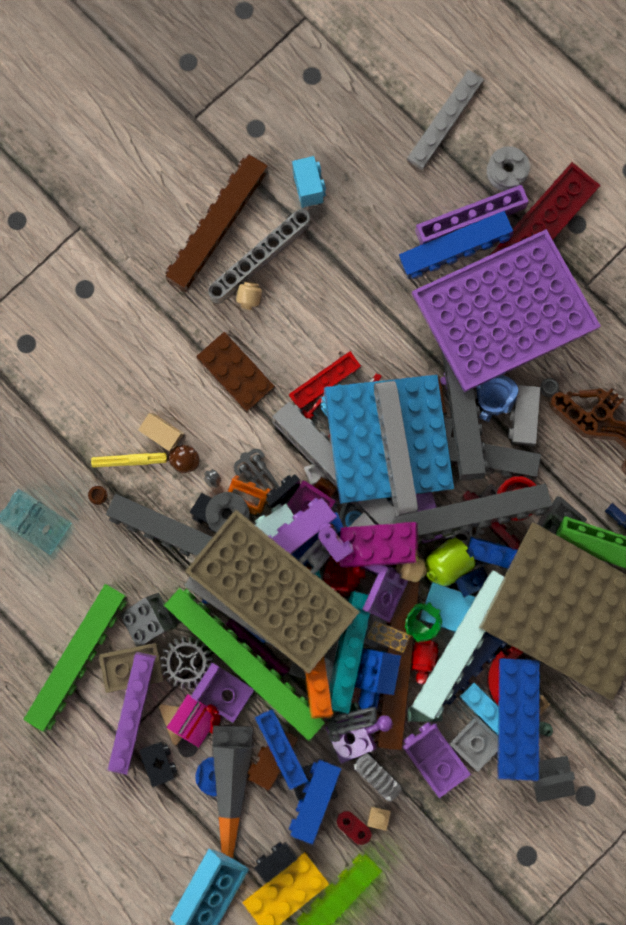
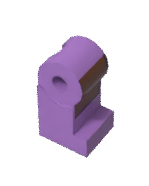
[319,523,353,562]

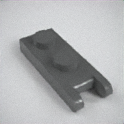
[300,538,331,574]

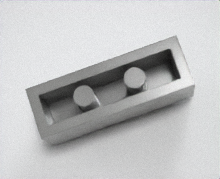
[508,385,540,447]

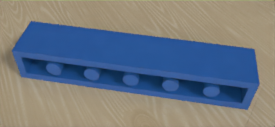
[399,211,513,279]

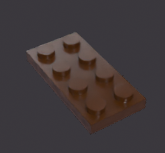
[196,332,275,412]

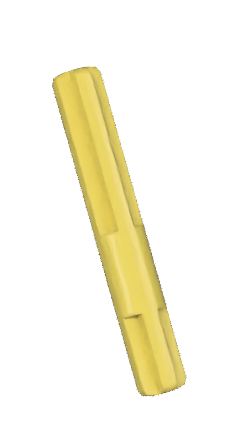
[91,453,167,467]

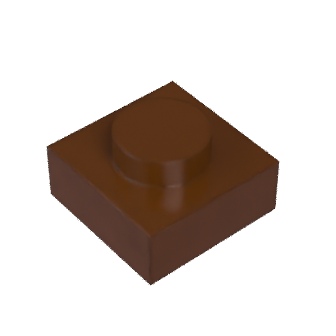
[314,476,336,497]

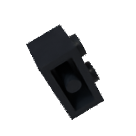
[254,841,298,884]

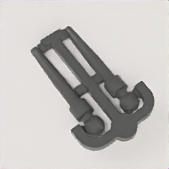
[234,449,280,490]
[327,707,377,742]

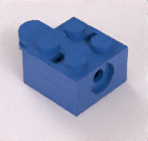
[354,648,401,709]

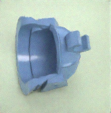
[476,375,518,422]

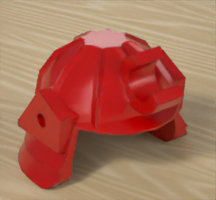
[322,555,365,597]

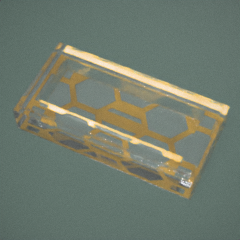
[367,620,411,653]

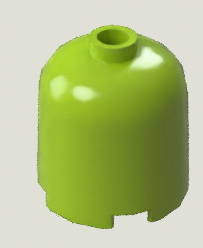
[425,538,475,586]

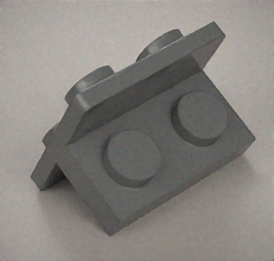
[532,756,576,802]

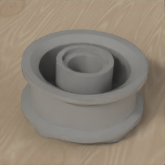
[487,147,530,191]

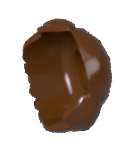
[169,445,200,473]

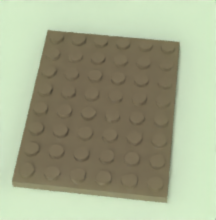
[479,523,626,701]

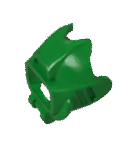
[405,602,442,642]

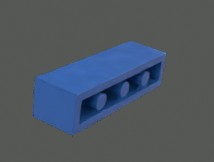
[288,759,341,845]

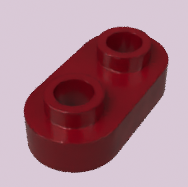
[337,811,371,845]

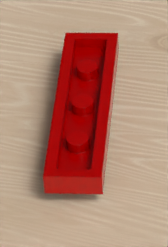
[288,351,361,410]

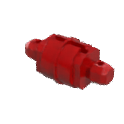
[411,637,439,685]

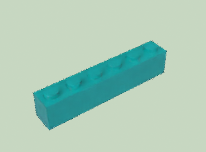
[329,592,370,713]

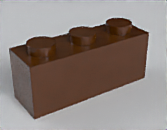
[247,730,298,791]

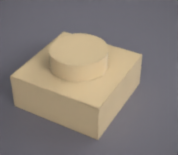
[367,806,391,831]

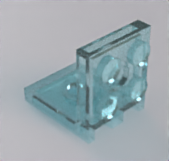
[0,489,72,555]

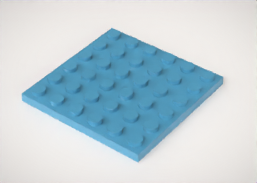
[324,375,454,504]

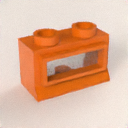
[228,475,271,515]

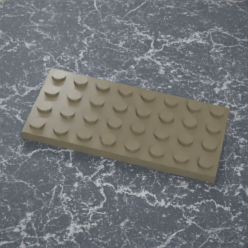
[185,510,360,674]

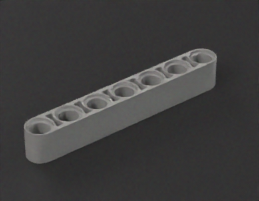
[208,209,310,304]
[374,381,418,516]

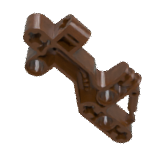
[549,388,626,474]

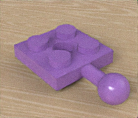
[325,714,393,764]

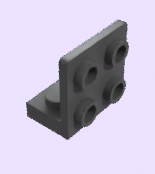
[120,593,177,647]

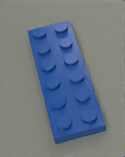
[497,658,539,781]

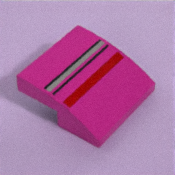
[166,694,220,748]

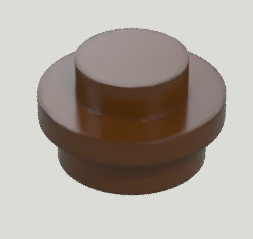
[88,486,108,505]

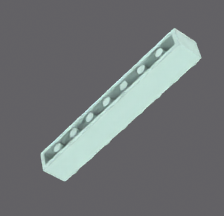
[411,570,504,719]

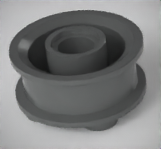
[206,492,250,533]

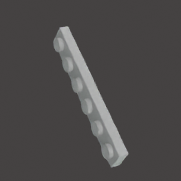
[407,69,484,170]

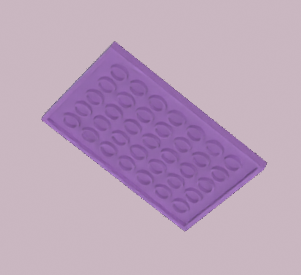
[411,229,601,393]

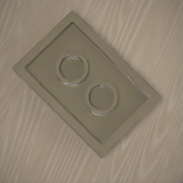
[99,643,164,693]

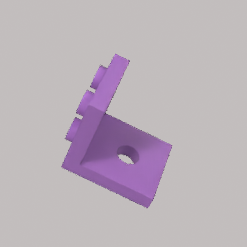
[361,565,408,623]
[191,663,254,723]

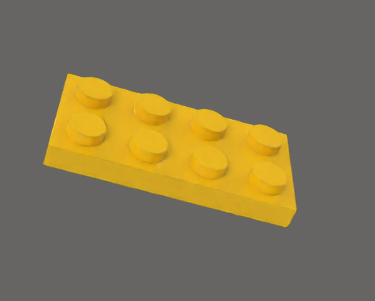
[242,852,329,925]

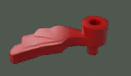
[302,394,324,419]
[206,704,221,734]

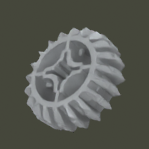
[161,637,213,689]
[354,754,402,802]

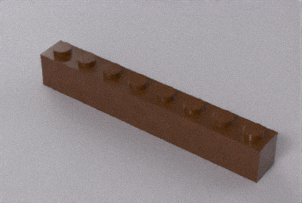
[165,154,268,293]

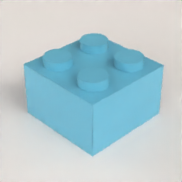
[292,156,326,208]

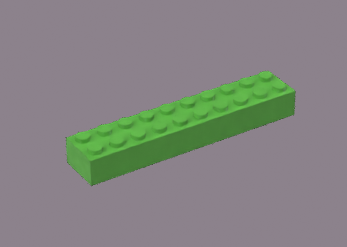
[164,588,325,740]

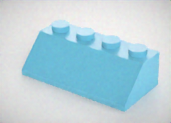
[170,849,249,925]

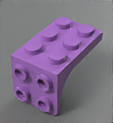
[402,722,471,798]

